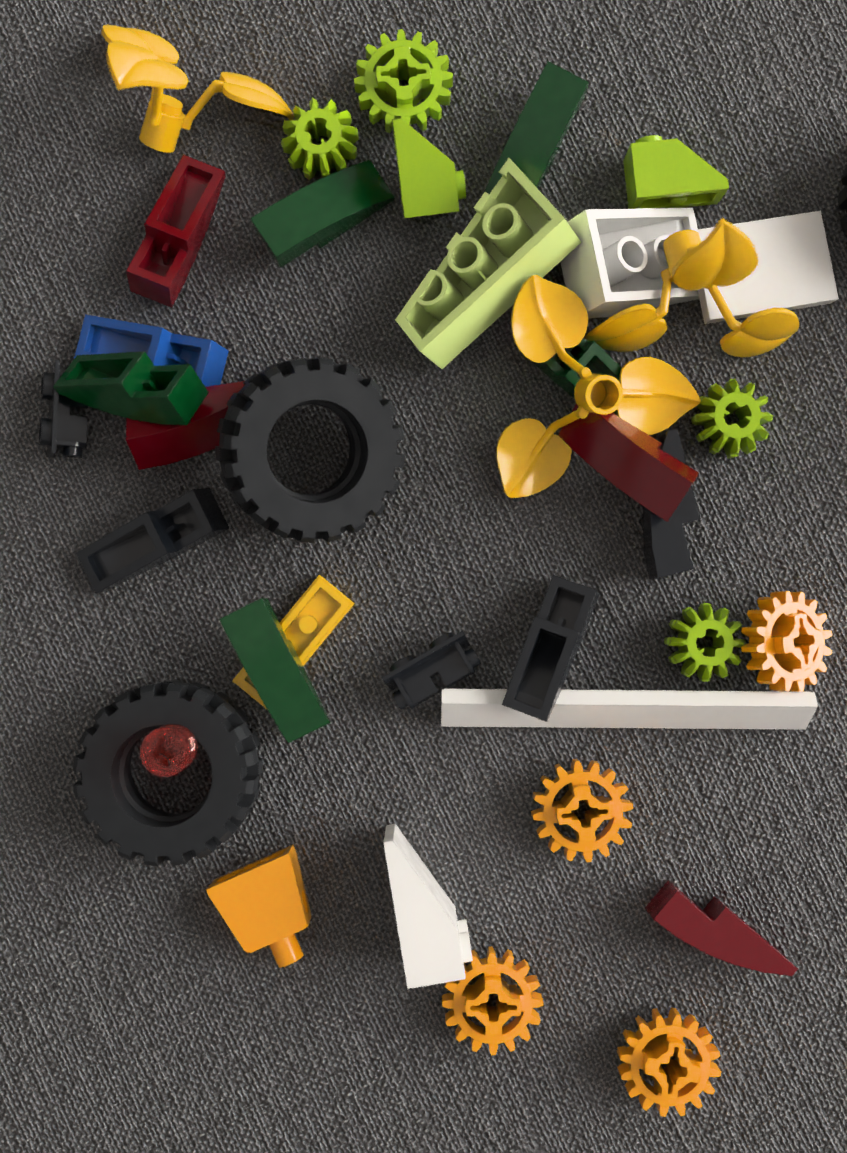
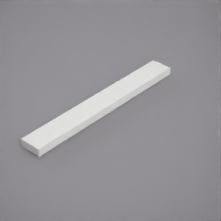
[441,689,818,730]

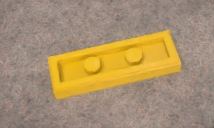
[232,575,355,710]

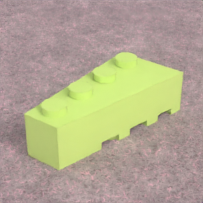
[395,158,581,369]

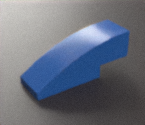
[74,314,229,387]

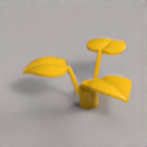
[101,25,294,153]
[584,218,800,357]
[496,275,701,498]

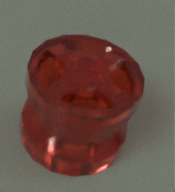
[140,724,197,777]

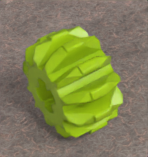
[281,97,359,180]
[691,379,774,458]
[664,603,747,682]

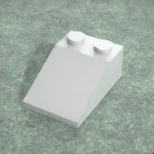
[560,208,699,319]
[383,824,473,989]

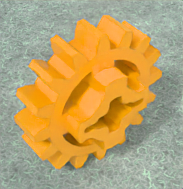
[741,591,832,692]
[531,759,634,862]
[442,946,544,1055]
[617,1007,721,1117]

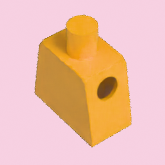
[206,845,311,968]

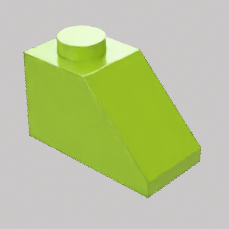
[392,118,466,218]
[623,135,729,209]

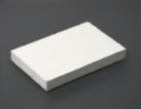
[694,211,839,324]

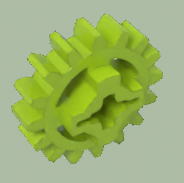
[354,29,453,133]

